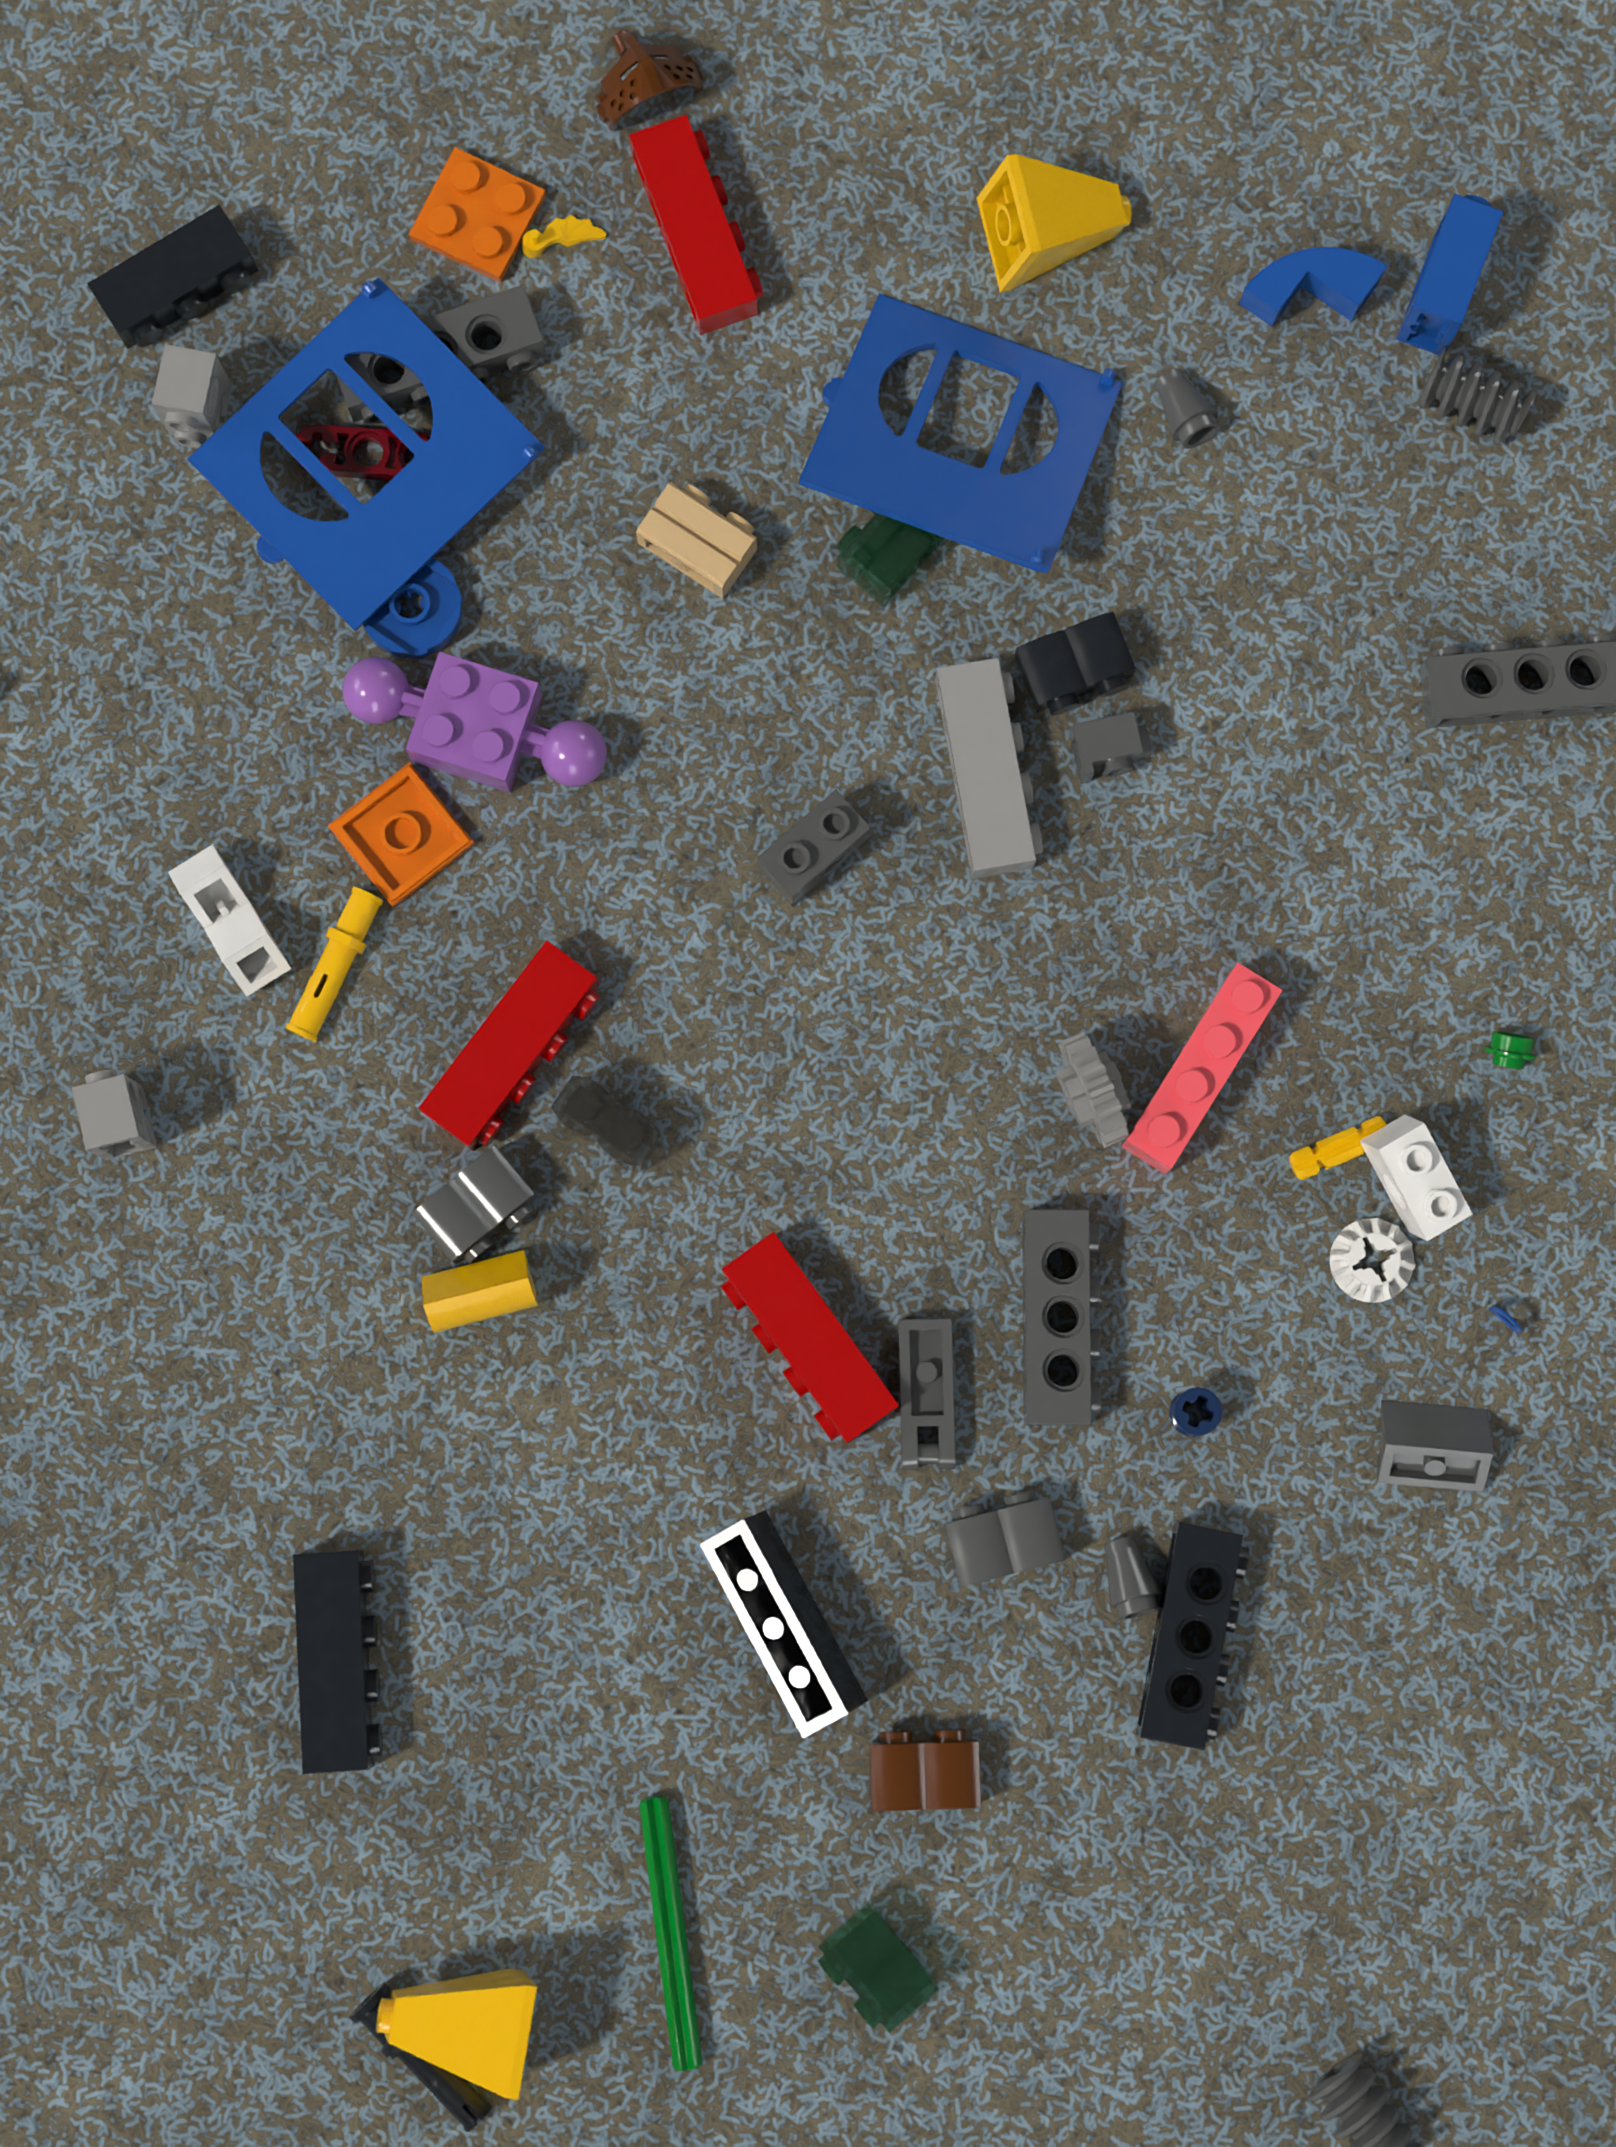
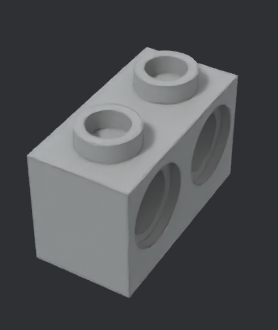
[152,344,232,449]
[71,1069,157,1160]

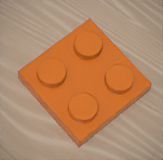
[409,147,547,283]

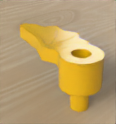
[522,214,607,258]

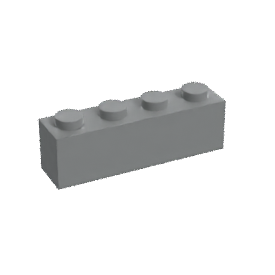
[935,657,1043,879]

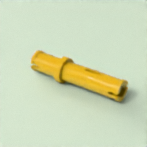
[285,886,383,1042]

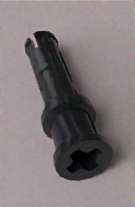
[349,1982,492,2132]

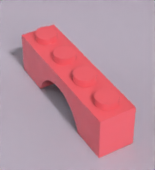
[1121,962,1283,1175]

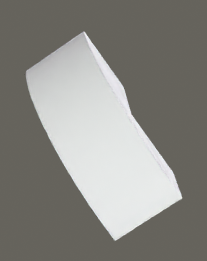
[168,844,291,997]

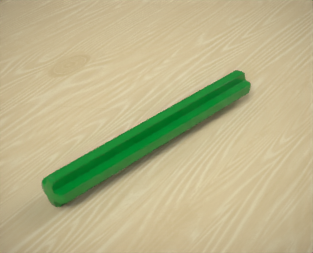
[639,1796,702,2071]

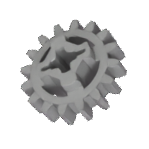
[1056,1032,1131,1148]

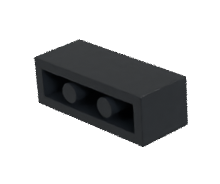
[87,204,258,349]

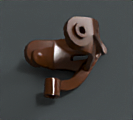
[595,30,703,131]

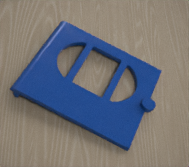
[187,277,545,632]
[799,293,1123,573]

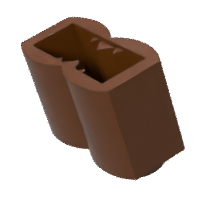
[869,1729,981,1811]

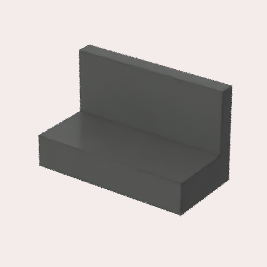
[1376,1400,1493,1492]

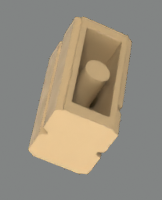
[636,482,757,599]

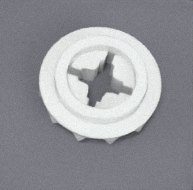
[1330,1218,1416,1303]

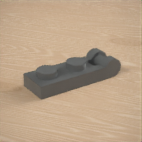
[898,1319,955,1470]

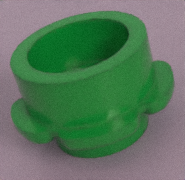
[1484,1031,1537,1069]

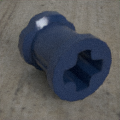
[1169,1387,1222,1437]

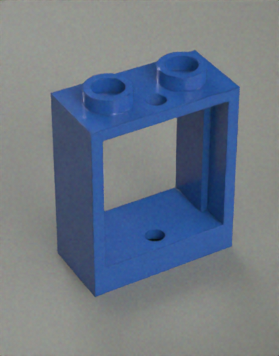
[1396,193,1504,355]

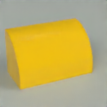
[421,1250,538,1333]

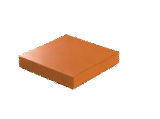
[328,762,475,908]

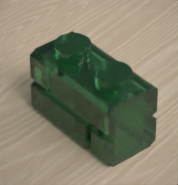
[836,511,946,607]

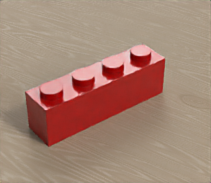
[629,114,764,335]
[418,940,601,1151]
[720,1231,899,1444]

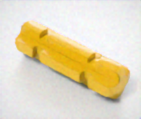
[1289,1116,1387,1180]

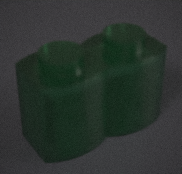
[817,1900,939,2033]

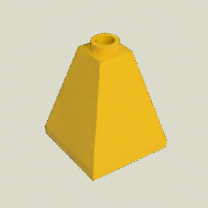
[977,154,1132,293]
[376,1968,537,2100]

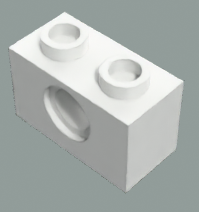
[1359,1115,1473,1241]

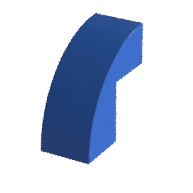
[1239,247,1388,327]

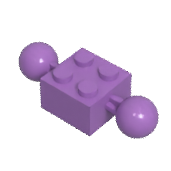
[342,651,607,793]

